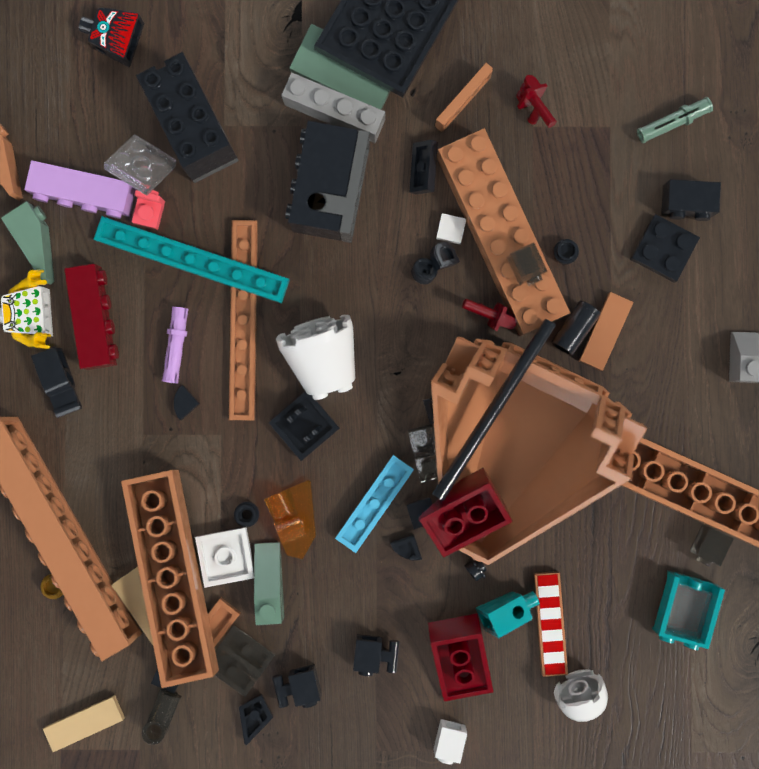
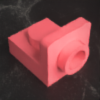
[132,188,165,230]

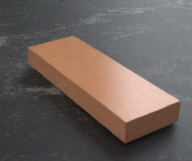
[435,63,493,132]
[578,292,633,371]

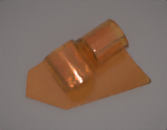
[265,480,316,559]

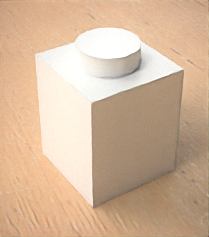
[434,719,467,764]

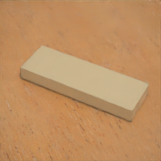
[43,695,125,752]

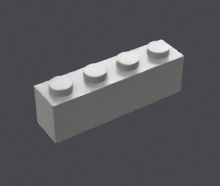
[282,72,385,143]

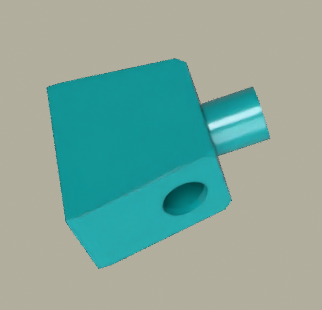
[475,591,540,638]

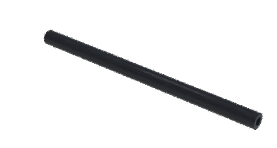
[432,319,556,501]

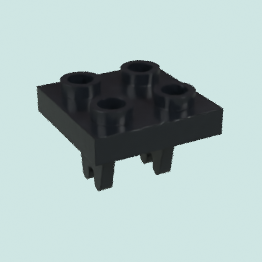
[269,391,340,461]

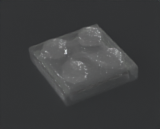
[104,134,177,196]

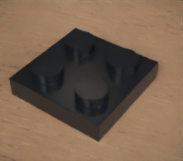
[630,214,700,283]

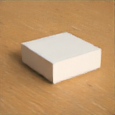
[436,213,466,244]

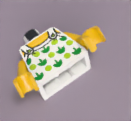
[0,270,53,349]

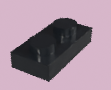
[409,140,438,195]

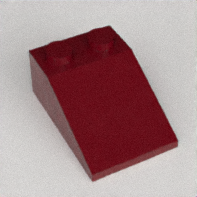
[419,468,513,558]
[428,613,493,701]

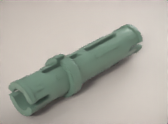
[637,97,713,143]

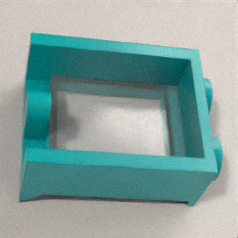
[652,570,725,650]

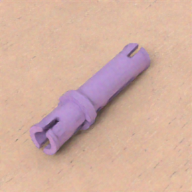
[162,306,189,383]

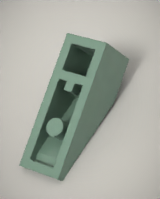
[1,201,55,285]
[254,542,285,625]

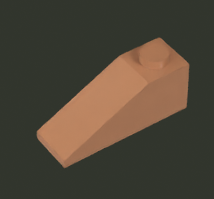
[0,124,23,201]

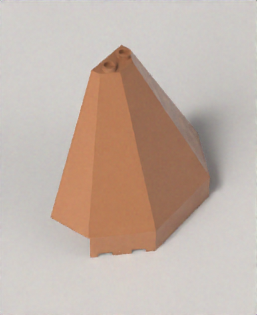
[431,337,648,565]

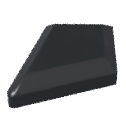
[239,694,273,745]

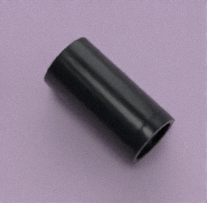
[551,300,601,356]

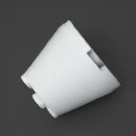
[276,314,355,400]

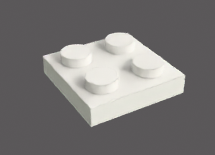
[195,527,254,588]

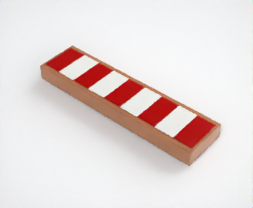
[533,571,568,677]

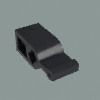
[31,347,82,418]

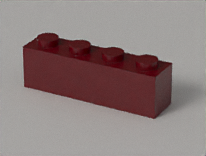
[64,264,119,370]

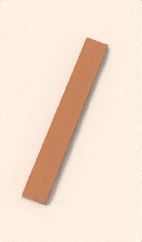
[229,220,258,420]

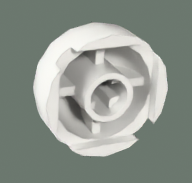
[554,669,608,722]

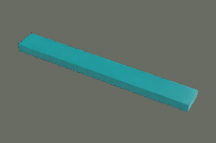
[93,216,290,304]

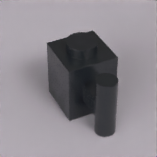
[353,634,400,676]
[272,664,322,708]

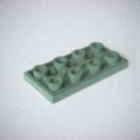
[289,24,390,110]

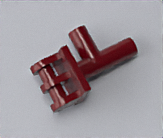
[516,75,557,128]
[462,299,517,331]

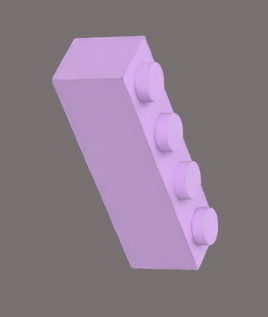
[24,160,136,219]

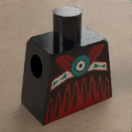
[79,7,145,67]

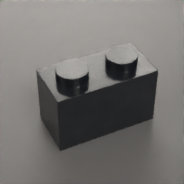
[661,179,721,221]

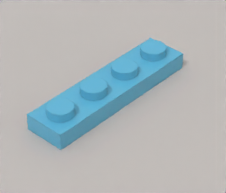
[335,455,414,553]

